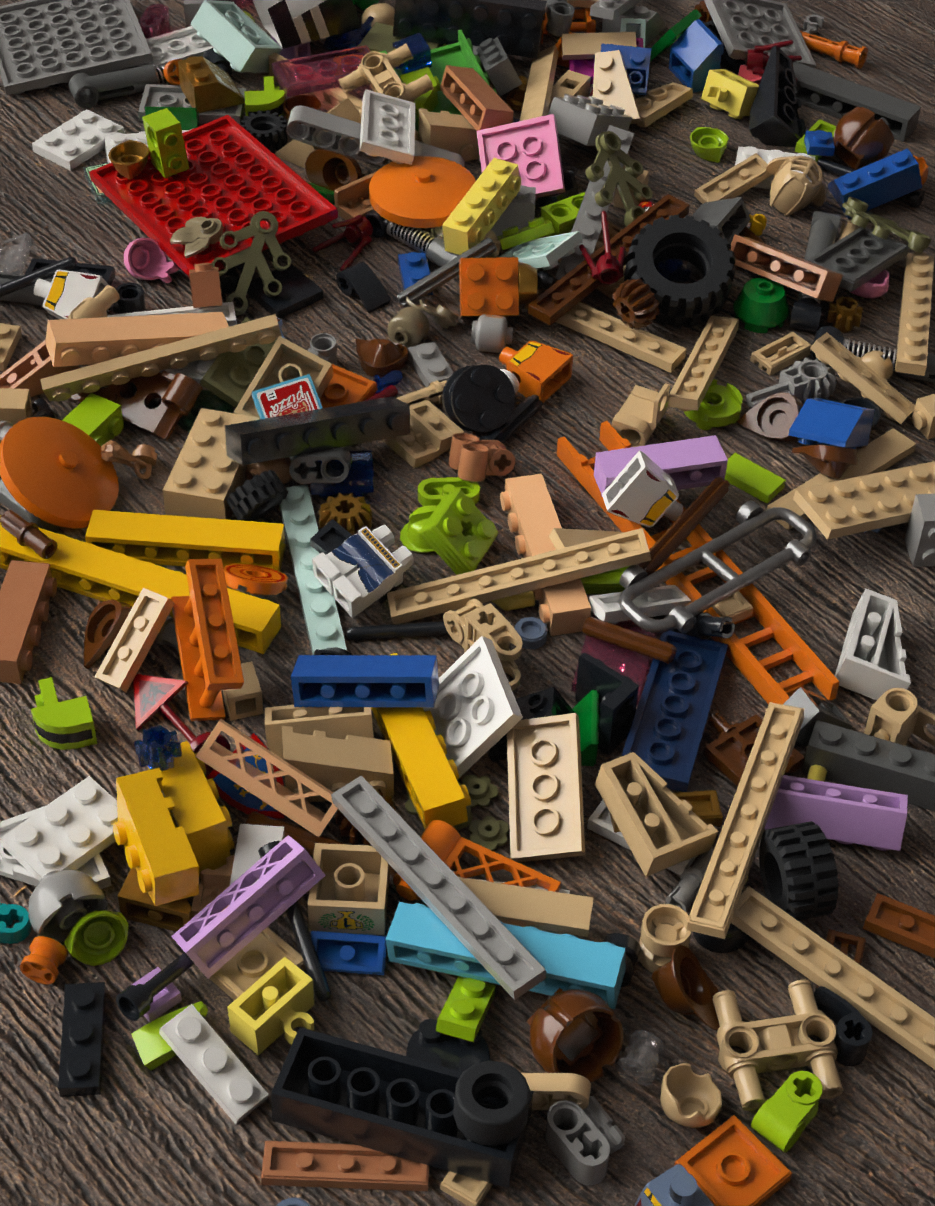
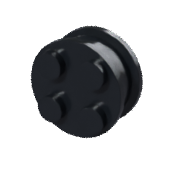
[442,365,515,432]

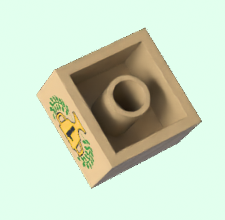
[307,843,390,935]

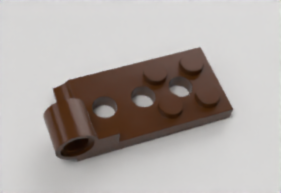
[68,365,203,441]

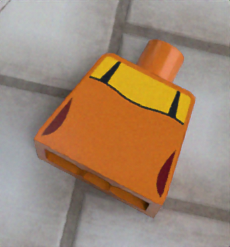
[499,341,573,403]

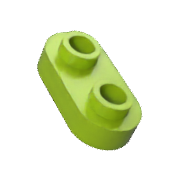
[418,477,480,506]

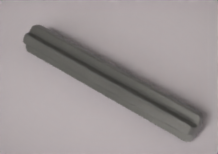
[397,238,497,308]

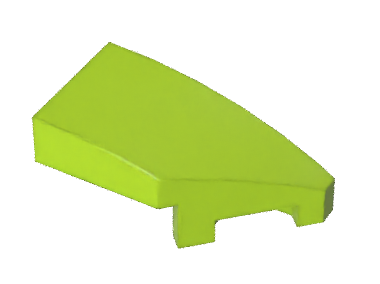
[131,1001,208,1071]

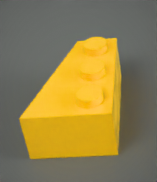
[113,767,199,906]

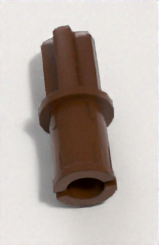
[0,510,58,559]

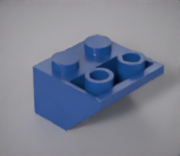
[669,19,724,93]
[601,43,651,95]
[788,398,875,450]

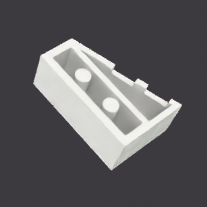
[835,588,911,700]

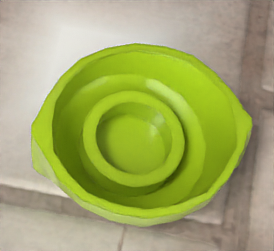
[690,127,729,163]
[64,910,129,966]

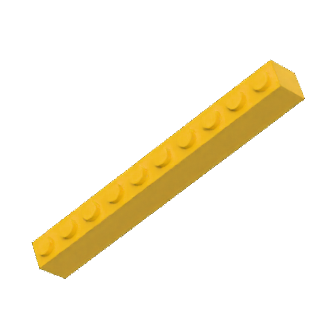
[0,515,281,654]

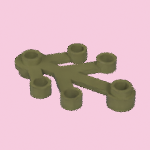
[585,131,653,227]
[842,197,932,253]
[212,211,291,317]

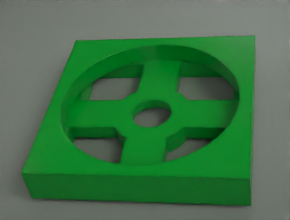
[650,9,702,62]

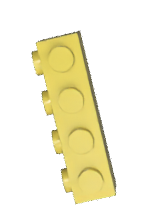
[442,158,521,255]

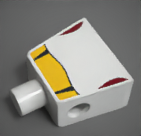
[34,269,109,319]
[602,450,683,527]

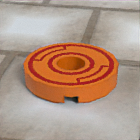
[224,564,288,595]

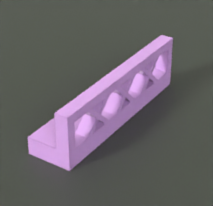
[171,835,326,979]

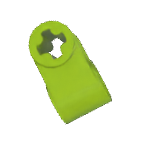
[751,1071,822,1153]

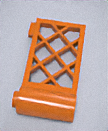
[393,820,561,901]

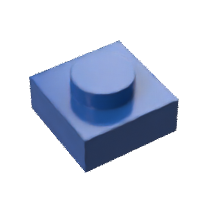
[804,130,835,156]

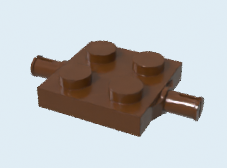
[704,713,805,786]

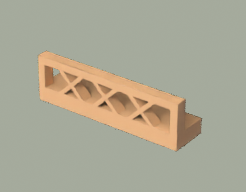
[196,719,338,837]

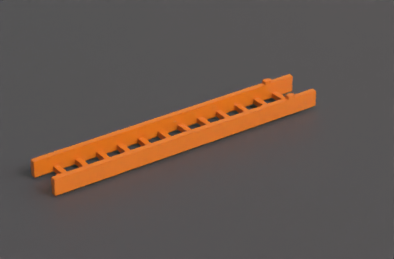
[557,421,840,705]

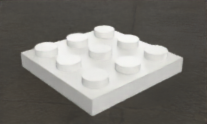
[423,636,523,778]

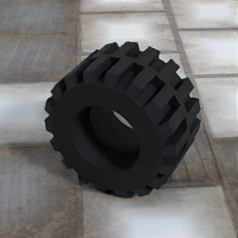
[759,821,839,920]

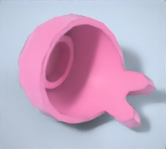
[123,238,179,283]

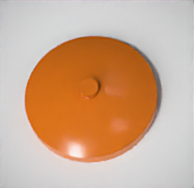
[369,156,476,228]
[0,417,119,528]

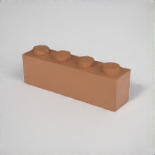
[440,65,514,131]
[730,234,843,302]
[0,560,57,684]

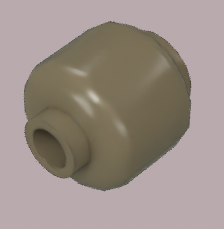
[387,307,430,348]

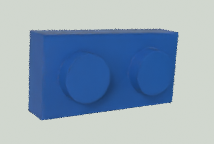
[398,252,433,295]

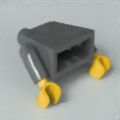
[692,197,767,266]

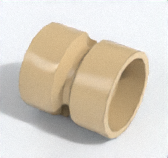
[639,904,692,973]

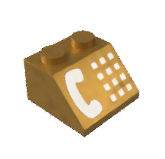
[178,56,245,113]

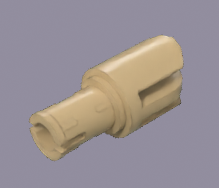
[68,285,120,319]

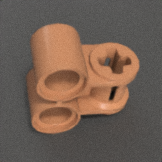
[448,433,515,482]

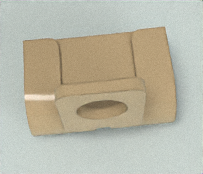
[612,383,670,447]
[864,688,935,746]

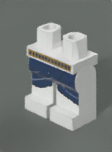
[312,524,414,618]

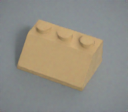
[275,98,361,168]

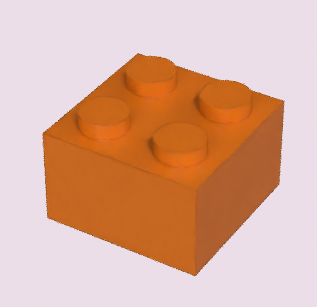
[459,257,519,318]

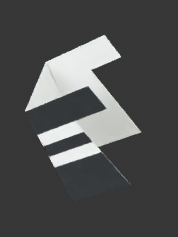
[253,0,362,49]

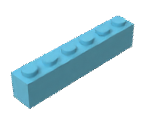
[385,902,625,1009]

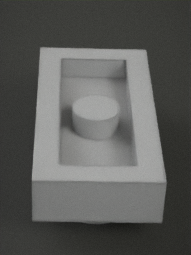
[407,341,454,387]

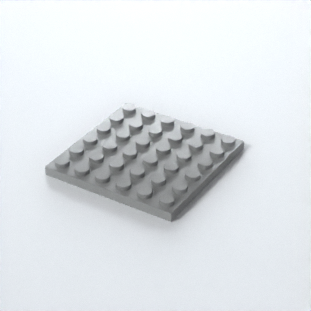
[0,0,153,95]

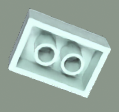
[190,0,283,73]

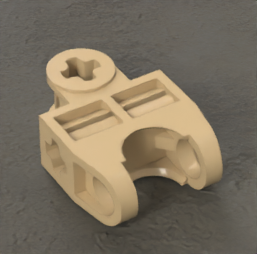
[443,598,523,691]

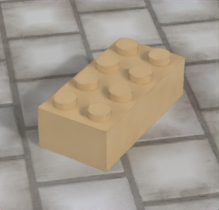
[163,408,260,520]

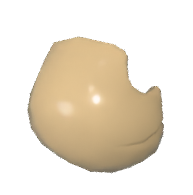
[361,3,395,31]
[660,1063,722,1128]

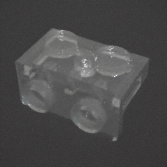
[0,232,34,275]

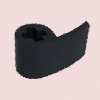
[336,262,390,313]
[814,986,872,1067]

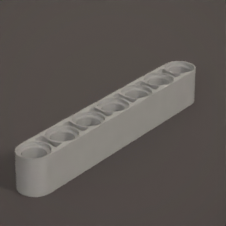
[286,105,465,167]

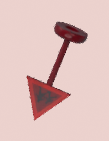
[133,674,230,777]

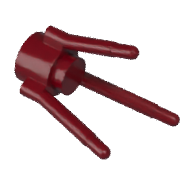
[747,40,802,82]
[579,211,626,285]
[312,214,373,271]

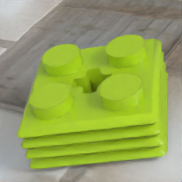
[419,488,499,575]

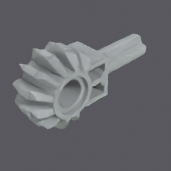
[746,357,837,409]

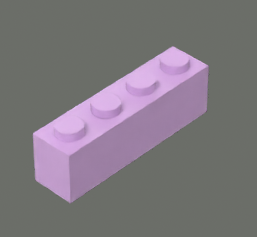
[594,435,728,500]
[765,775,908,851]

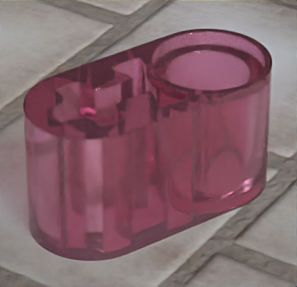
[138,4,171,39]

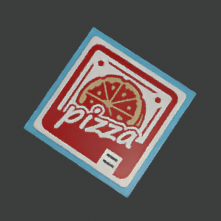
[251,374,323,419]

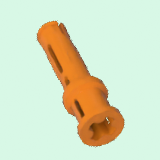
[800,30,868,69]

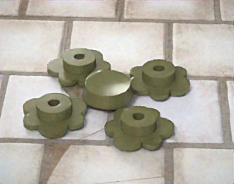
[405,775,509,851]

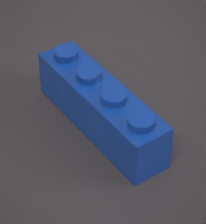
[291,655,439,708]

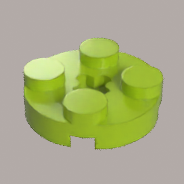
[684,379,743,430]

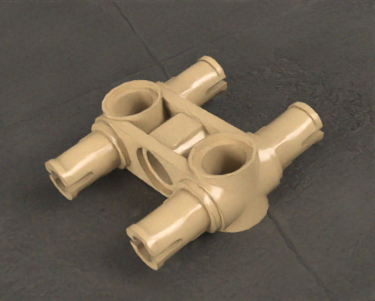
[338,43,434,117]
[712,979,843,1111]

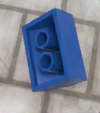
[828,148,922,219]

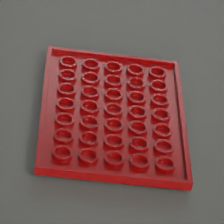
[89,115,338,277]

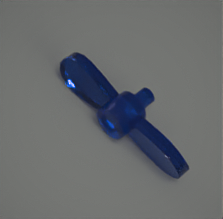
[373,370,403,394]

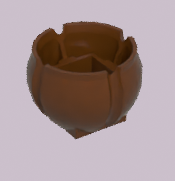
[833,107,894,170]
[526,988,623,1083]

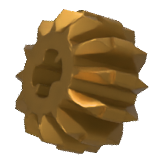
[319,492,372,535]

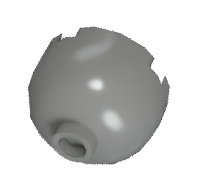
[28,870,108,943]

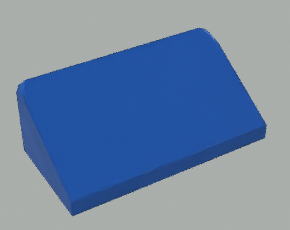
[311,931,387,975]

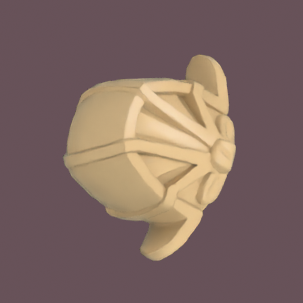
[766,155,827,216]

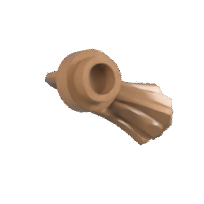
[101,440,157,480]

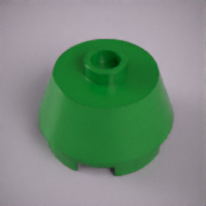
[733,278,790,333]

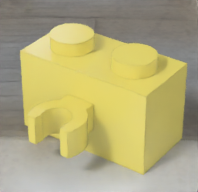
[701,69,759,119]
[227,957,314,1055]

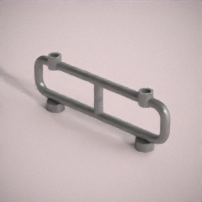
[619,500,817,633]

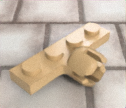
[810,332,915,424]

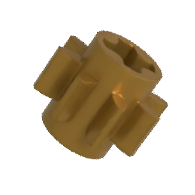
[827,297,863,333]

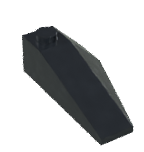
[749,45,806,147]

